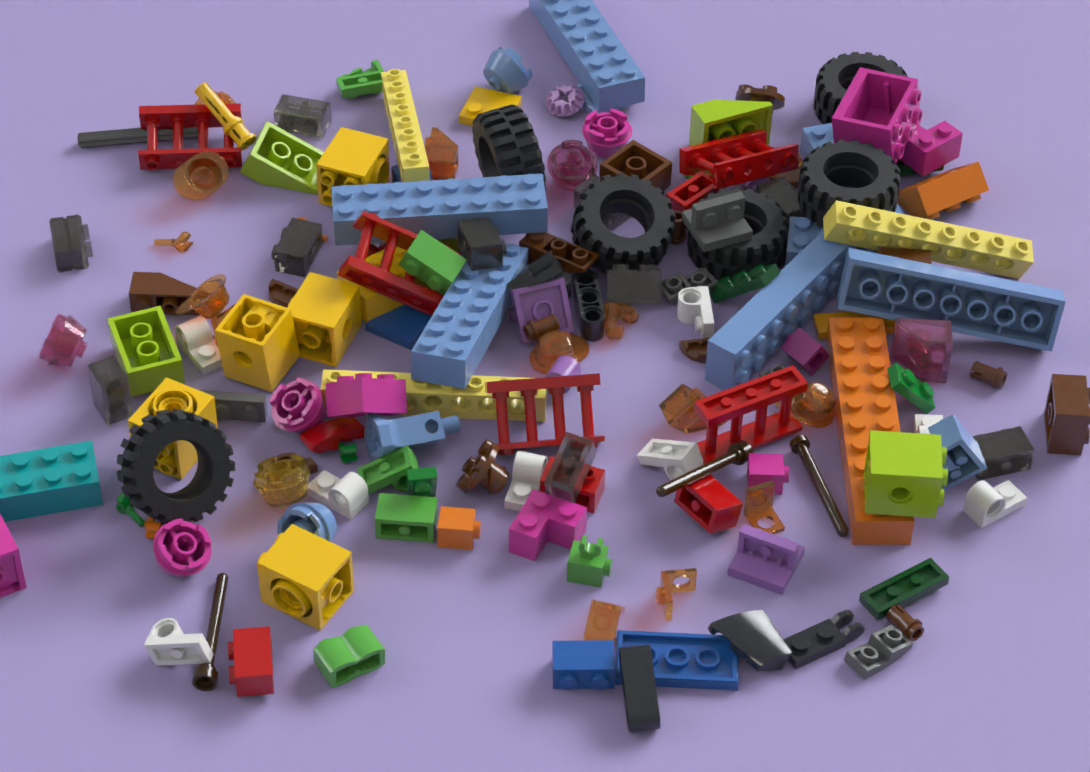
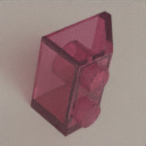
[890,318,953,383]

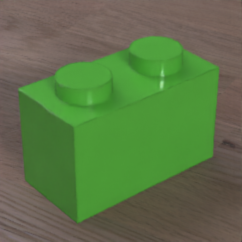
[398,230,466,295]
[375,493,438,543]

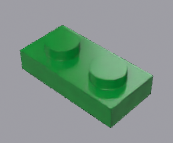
[887,363,935,414]
[406,467,438,497]

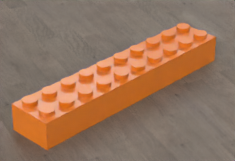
[826,317,914,545]

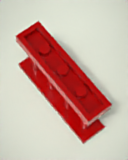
[138,103,242,170]
[679,129,799,190]
[338,211,461,316]
[694,365,808,465]
[485,373,605,455]

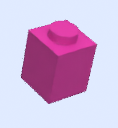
[747,453,789,495]

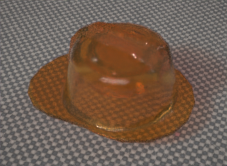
[173,151,229,200]
[176,274,230,320]
[529,330,590,374]
[774,382,837,428]

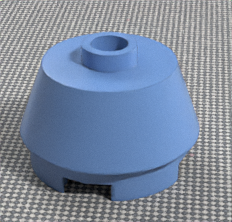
[483,47,533,94]
[277,503,337,542]

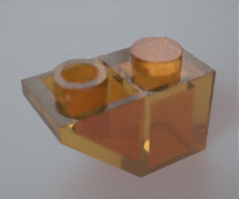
[424,127,459,180]
[659,383,727,434]

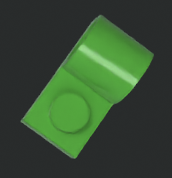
[357,445,419,494]

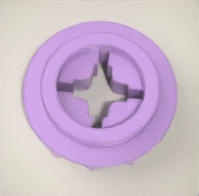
[545,83,585,117]

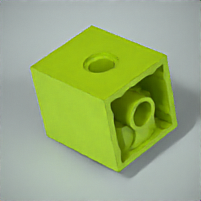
[864,430,948,518]

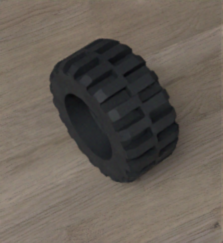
[813,52,908,124]
[472,104,546,190]
[797,140,901,229]
[571,173,676,277]
[687,188,789,280]
[116,409,235,523]

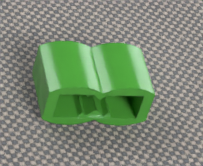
[313,625,385,687]

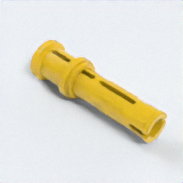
[194,82,257,151]

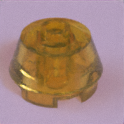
[253,454,310,507]

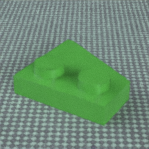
[336,60,384,99]

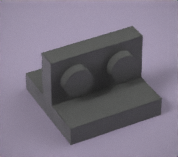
[682,191,753,252]

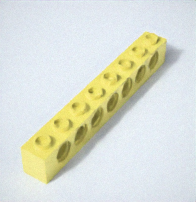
[381,69,430,182]
[823,201,1034,279]
[320,369,547,422]

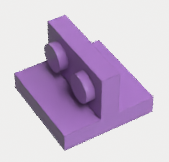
[508,278,575,343]
[727,524,805,595]

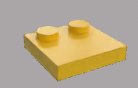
[459,86,522,126]

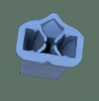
[364,411,461,461]

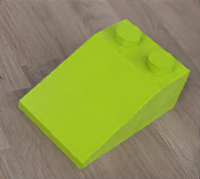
[689,99,773,146]
[240,121,324,195]

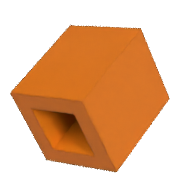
[437,506,481,550]

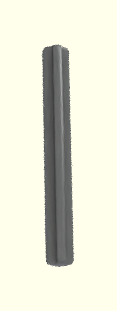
[77,127,198,148]

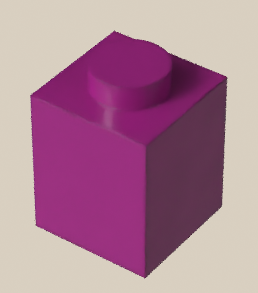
[781,328,830,376]

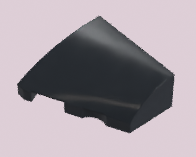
[507,250,563,289]
[708,610,792,671]

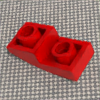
[300,417,365,453]

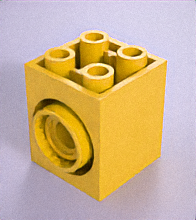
[316,127,390,207]
[287,272,362,367]
[215,294,300,392]
[128,377,218,480]
[257,524,354,631]

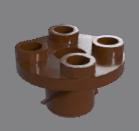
[735,84,785,114]
[456,439,509,495]

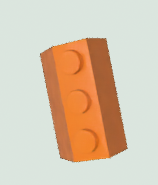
[897,161,989,220]

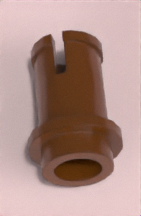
[670,210,686,245]
[523,314,560,341]
[970,361,1008,388]
[886,605,924,641]

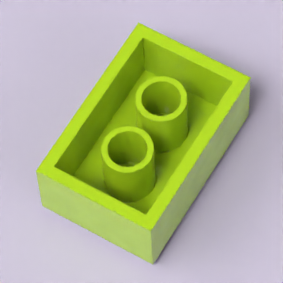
[107,306,185,397]

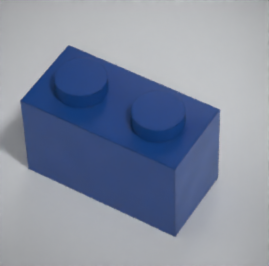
[552,640,615,690]

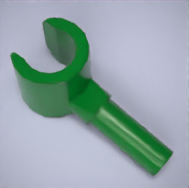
[337,441,358,463]
[116,492,145,527]

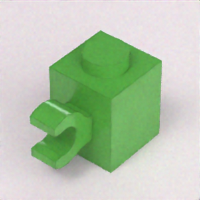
[567,535,613,588]

